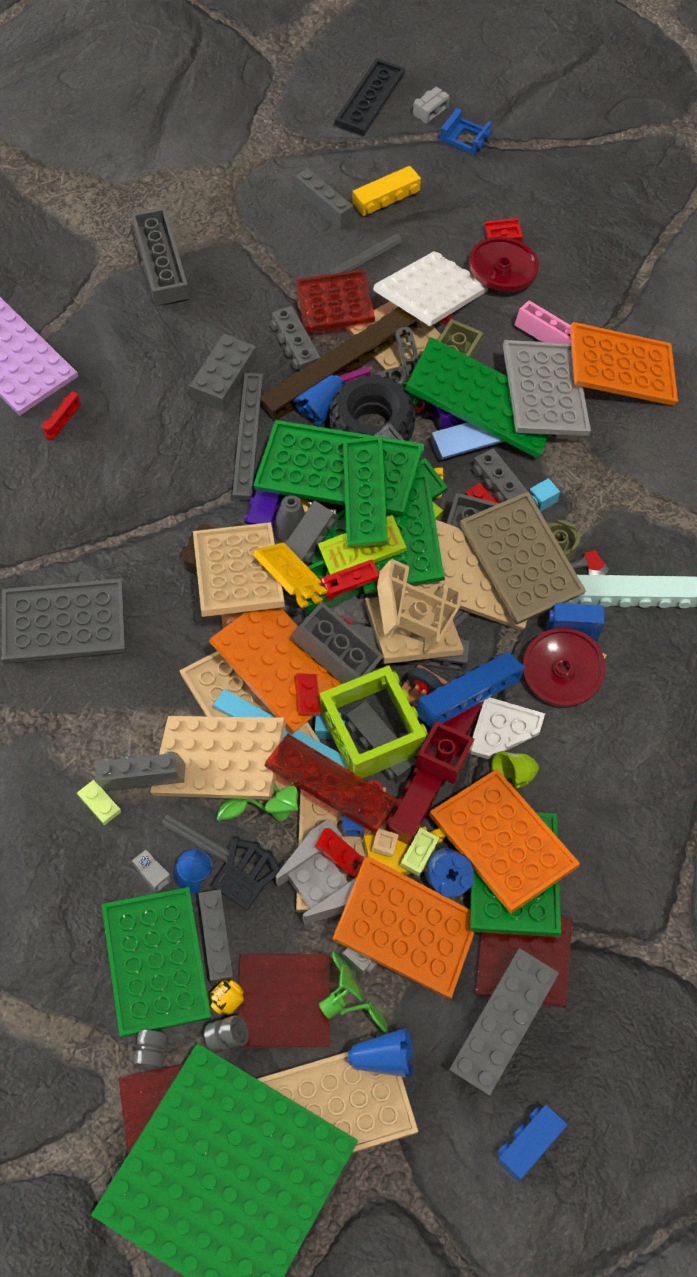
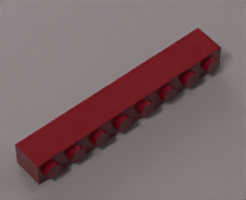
[386,703,482,846]

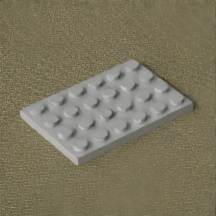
[503,340,591,436]

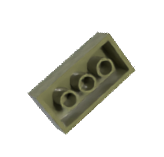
[438,319,483,359]

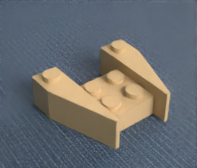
[377,559,463,654]

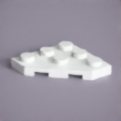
[470,698,545,759]

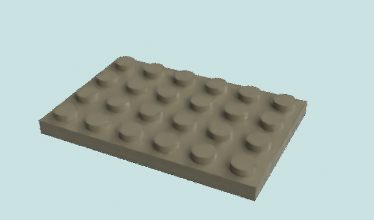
[459,492,586,625]

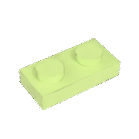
[77,780,121,826]
[400,827,439,876]

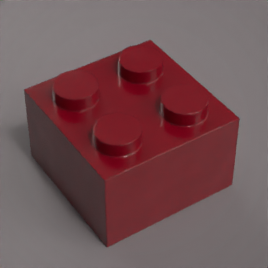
[415,721,475,784]

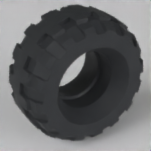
[330,374,416,441]

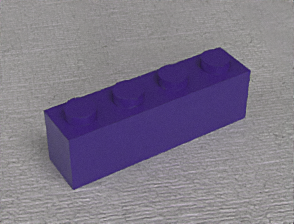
[244,489,282,528]

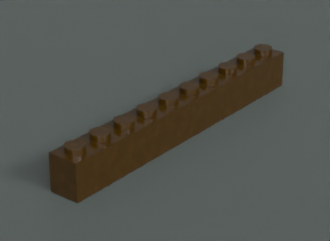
[260,306,420,422]

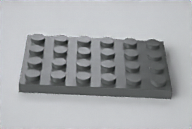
[2,579,126,663]

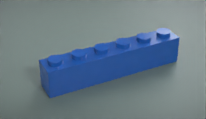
[416,652,525,729]

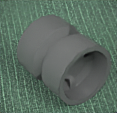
[204,1015,249,1053]
[133,1030,168,1070]

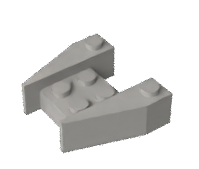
[276,818,357,924]

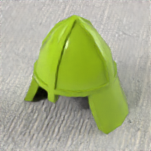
[491,751,539,788]

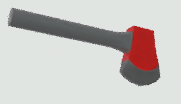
[570,550,609,575]

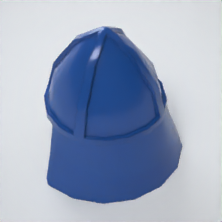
[173,848,212,893]

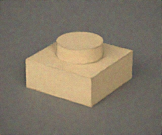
[371,828,398,857]

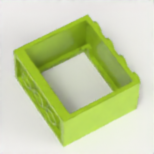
[320,666,427,782]

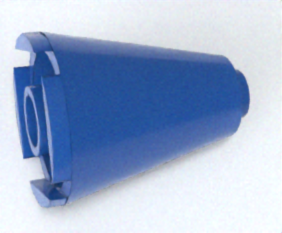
[294,375,343,426]
[348,1028,413,1078]

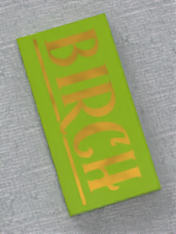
[318,515,407,574]

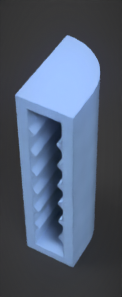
[430,422,505,460]

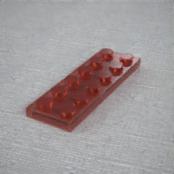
[264,734,398,834]

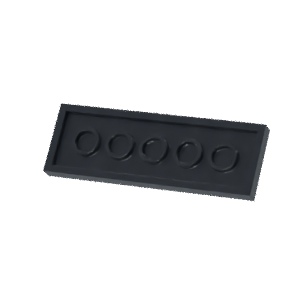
[335,58,405,135]

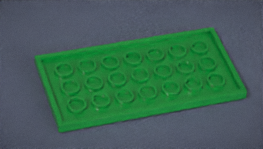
[405,337,549,458]
[253,420,424,516]

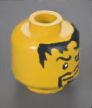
[210,979,244,1014]

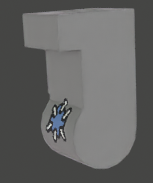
[132,850,172,893]

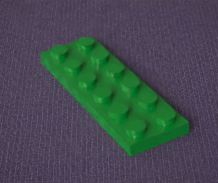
[343,436,388,548]

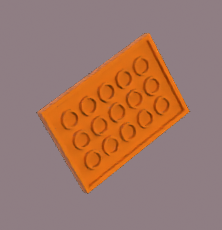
[570,322,678,406]
[209,608,342,735]
[429,769,580,914]
[332,856,475,999]

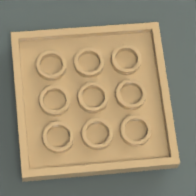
[346,301,441,375]
[364,597,464,664]

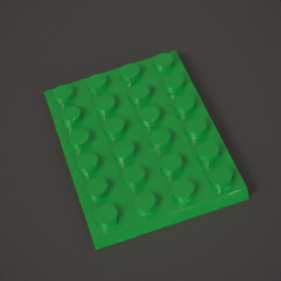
[363,473,445,594]
[470,812,561,937]
[102,887,211,1038]

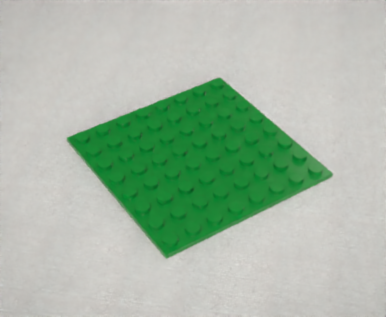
[91,1043,358,1277]

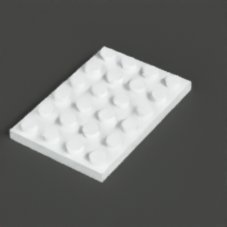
[373,252,489,326]

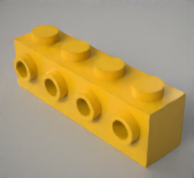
[352,166,421,216]

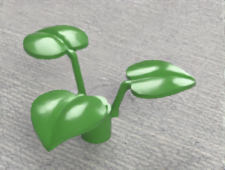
[217,746,298,822]
[319,951,389,1034]

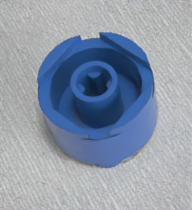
[424,848,474,897]

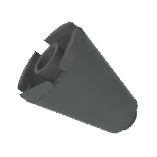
[273,495,306,543]

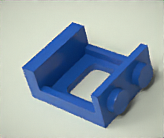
[440,108,492,155]

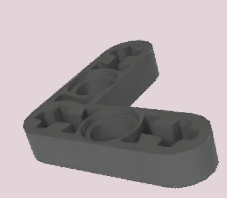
[372,327,419,383]

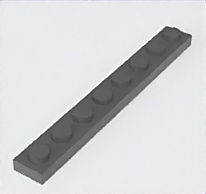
[232,373,263,500]

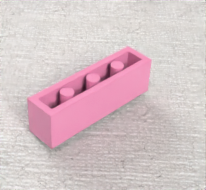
[515,301,571,344]

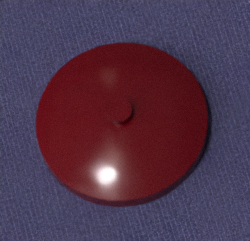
[469,237,539,292]
[523,628,605,708]

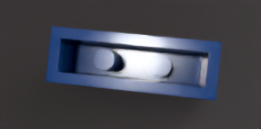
[497,1105,567,1182]

